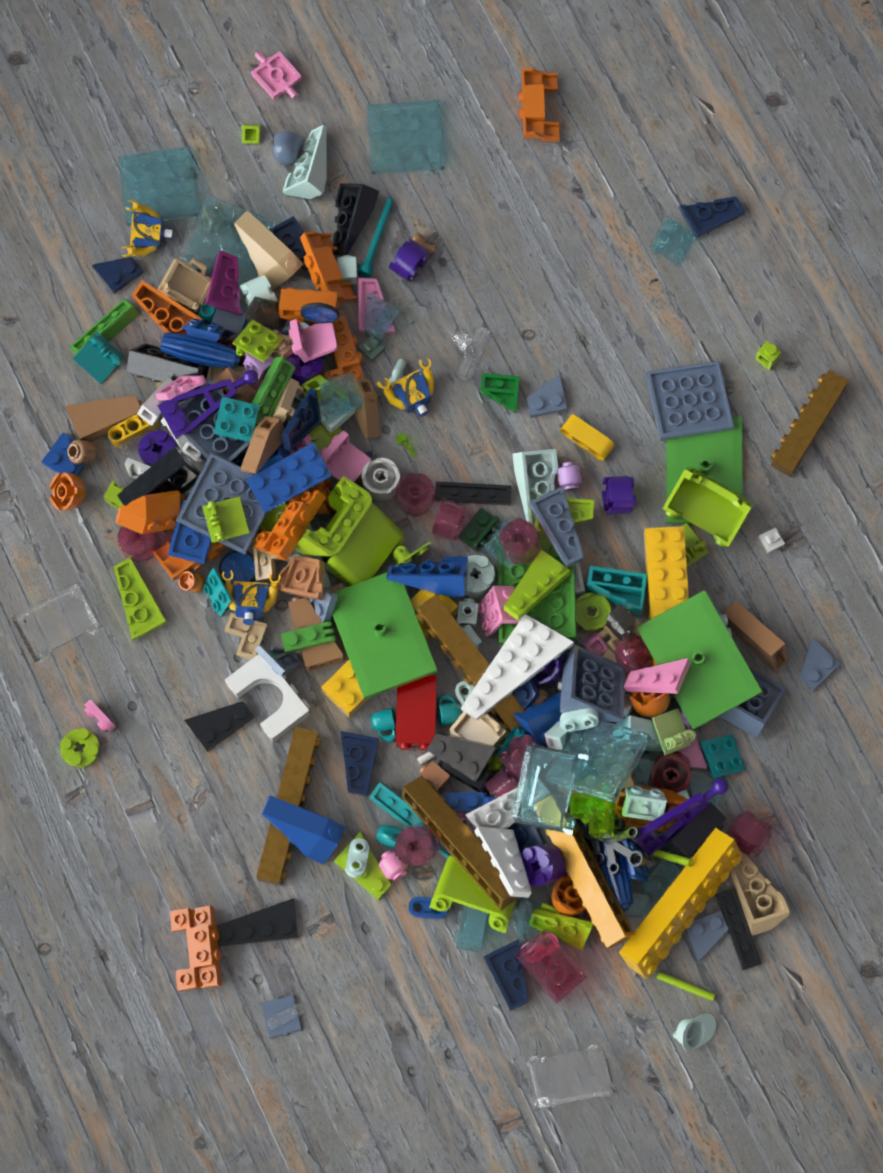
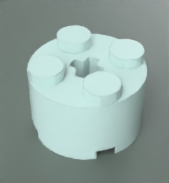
[240,275,279,319]
[465,555,495,598]

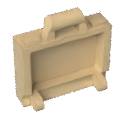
[157,257,211,313]
[271,378,304,424]
[449,712,509,746]

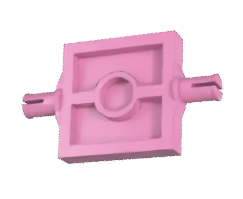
[251,51,302,100]

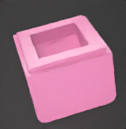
[580,632,608,655]

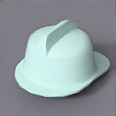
[673,1013,716,1052]

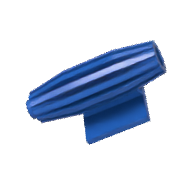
[160,318,241,369]
[599,829,650,911]

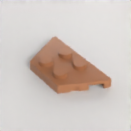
[270,555,325,601]

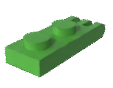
[281,621,336,654]

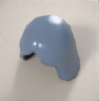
[273,131,303,165]

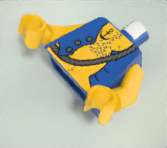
[122,200,173,258]
[377,358,435,417]
[221,570,281,625]

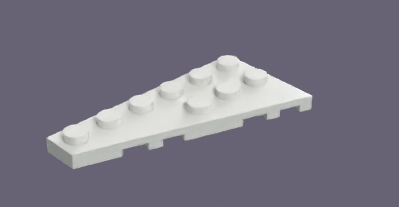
[461,615,574,720]

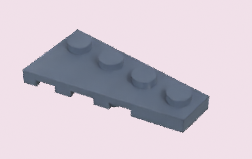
[529,486,584,567]

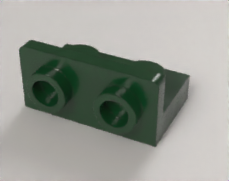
[458,508,500,551]

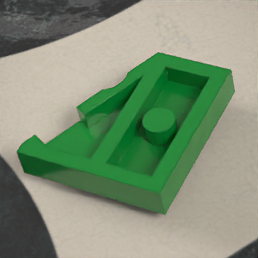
[481,373,520,413]

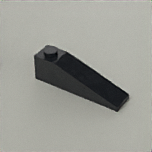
[333,183,379,256]

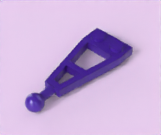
[157,369,258,439]
[632,778,729,856]

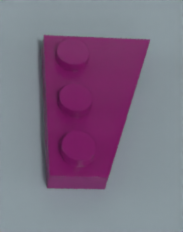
[205,251,242,316]

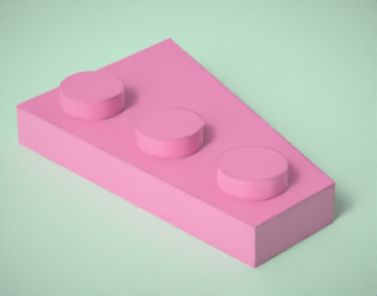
[357,278,396,334]

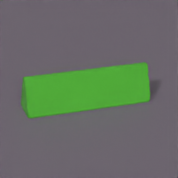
[69,299,139,355]
[252,357,296,428]

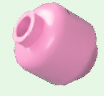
[379,850,408,881]

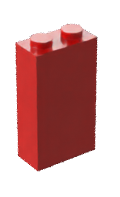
[396,675,437,751]

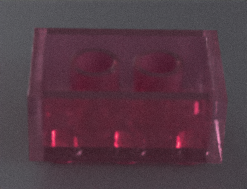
[514,929,587,1004]

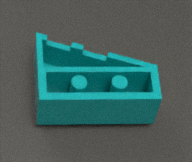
[586,566,647,617]

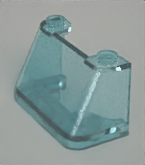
[512,744,588,835]

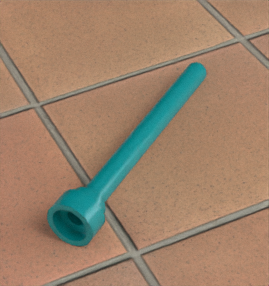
[357,198,394,278]

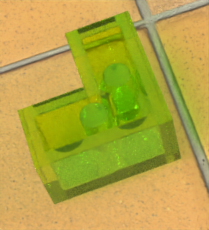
[570,794,615,838]

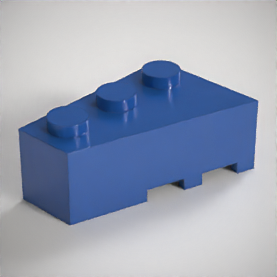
[513,692,562,749]

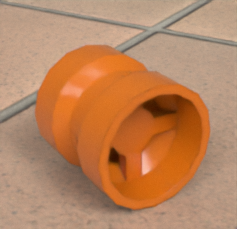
[178,571,205,592]

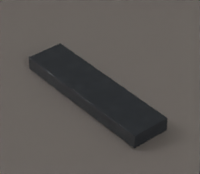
[435,481,512,505]
[715,888,762,971]

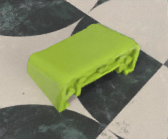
[662,467,755,548]
[294,476,372,557]
[324,503,405,587]
[429,855,518,933]

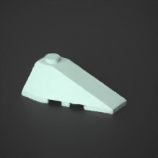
[282,125,327,199]
[513,449,558,528]

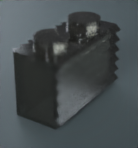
[245,296,287,331]
[606,604,636,642]

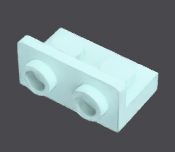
[622,786,667,821]

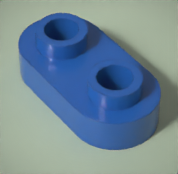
[408,897,448,919]

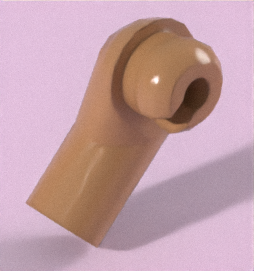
[412,233,436,254]

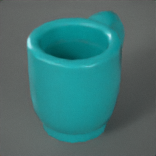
[198,303,216,325]
[438,694,463,726]
[370,708,396,743]
[376,825,404,849]

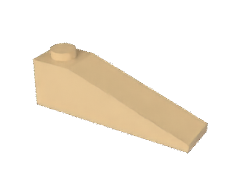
[234,211,303,290]
[730,852,790,936]

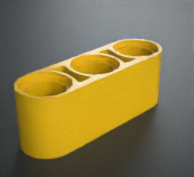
[108,414,160,448]
[560,414,615,461]

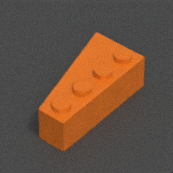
[132,280,205,334]

